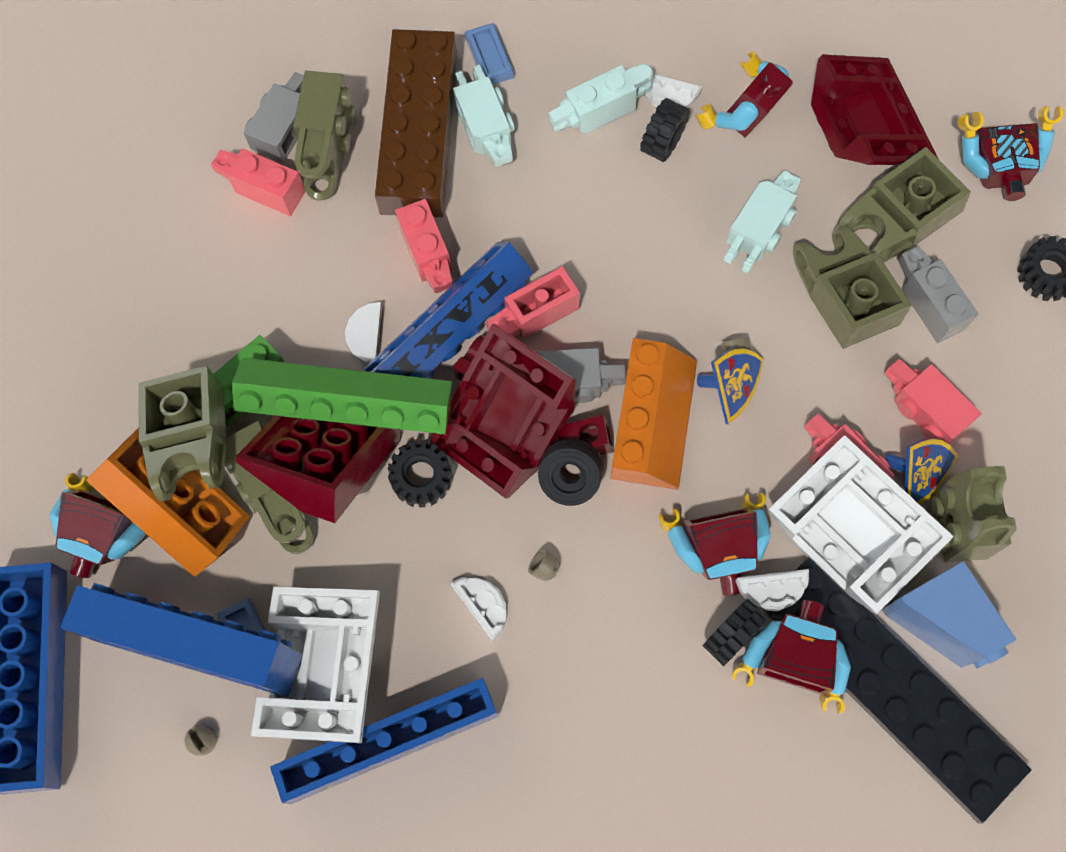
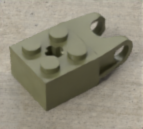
[293,70,356,201]
[837,147,971,262]
[793,226,912,349]
[139,366,227,502]
[225,421,314,554]
[931,466,1017,562]

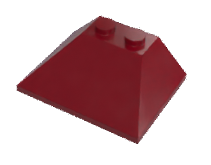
[811,54,939,165]
[429,324,576,499]

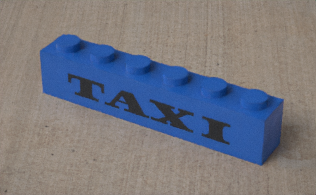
[362,242,534,379]
[270,677,499,804]

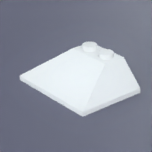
[768,435,954,614]
[251,587,380,743]

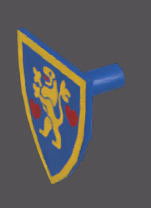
[697,348,764,425]
[885,438,958,505]

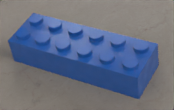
[0,562,67,795]
[60,583,303,698]

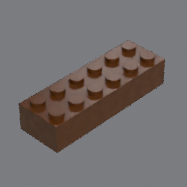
[375,29,457,217]

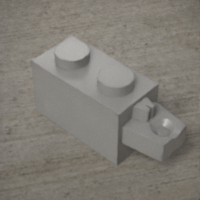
[244,72,304,164]
[899,246,978,344]
[535,348,626,403]

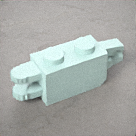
[548,63,653,133]
[453,64,514,167]
[724,170,801,274]

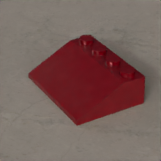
[235,415,400,523]

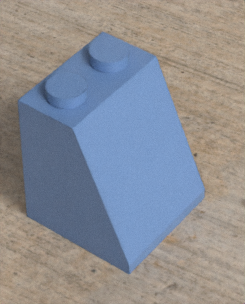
[882,561,1017,669]

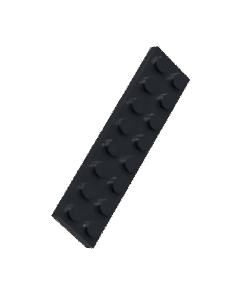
[764,557,1032,824]

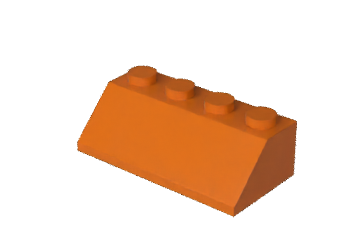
[610,338,697,490]
[86,427,250,577]

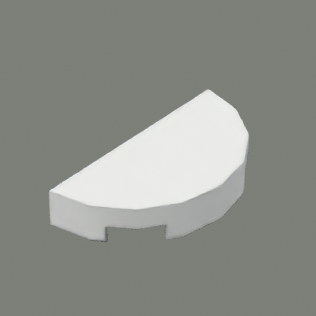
[644,74,702,108]
[345,302,382,365]
[735,569,809,611]
[450,577,507,642]

